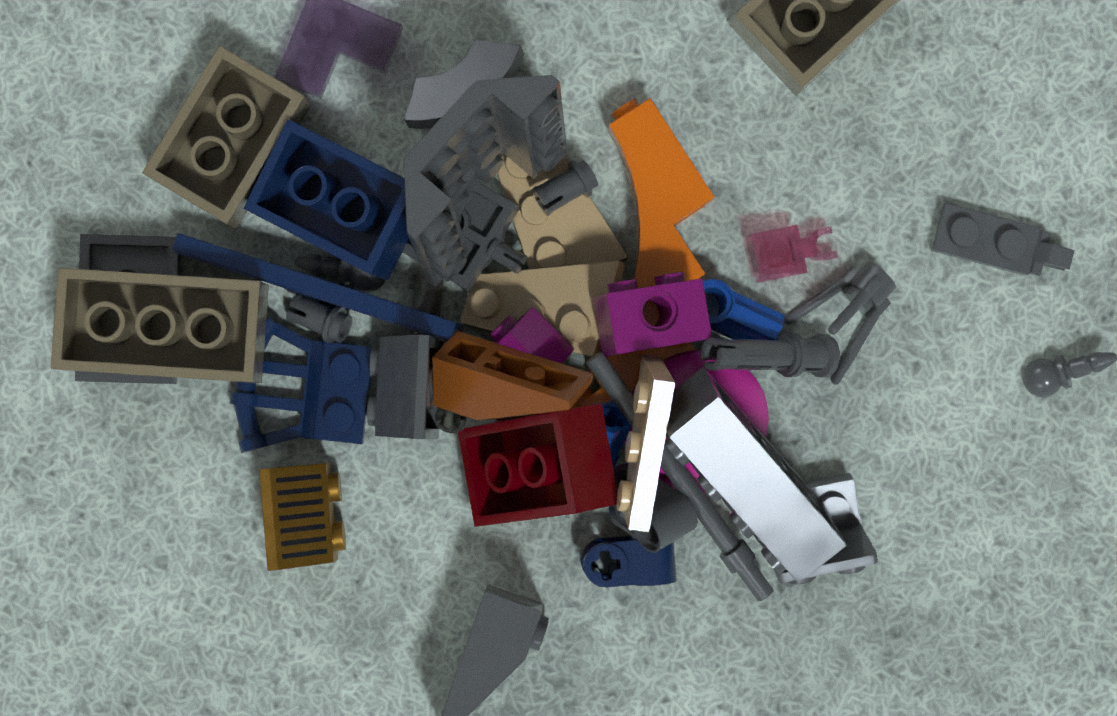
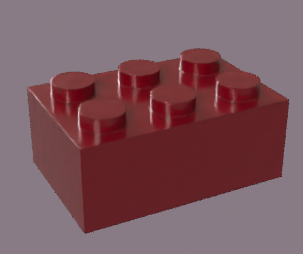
[457,403,618,527]

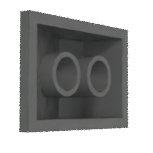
[367,335,444,439]
[441,585,549,716]

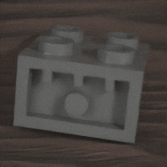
[773,473,878,585]

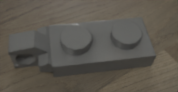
[931,203,1075,276]

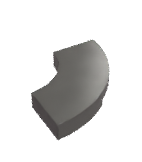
[404,40,525,129]

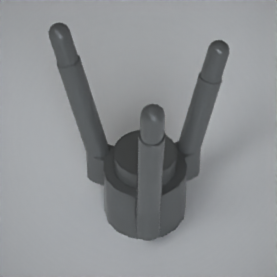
[784,261,896,385]

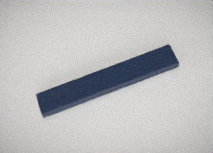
[172,233,465,341]

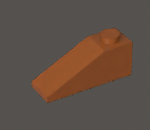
[432,331,593,420]

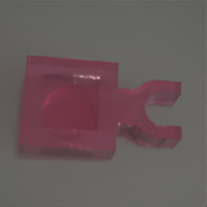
[746,225,838,283]

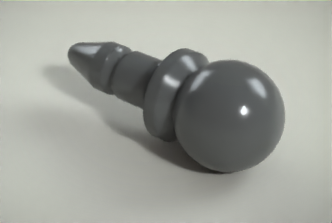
[295,254,386,292]
[1023,352,1117,397]

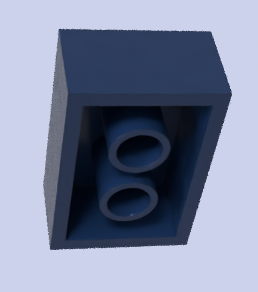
[243,119,409,280]

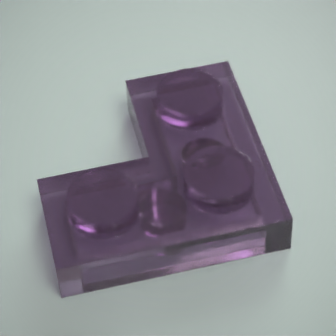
[274,0,403,99]

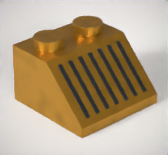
[259,463,346,571]

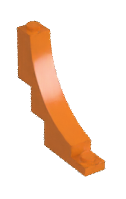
[571,98,715,409]

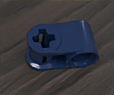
[580,535,677,588]

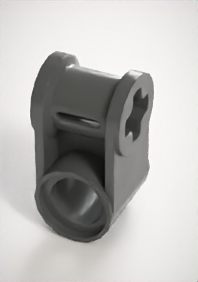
[609,463,698,553]

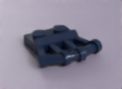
[229,318,372,453]

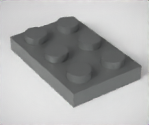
[75,234,181,384]

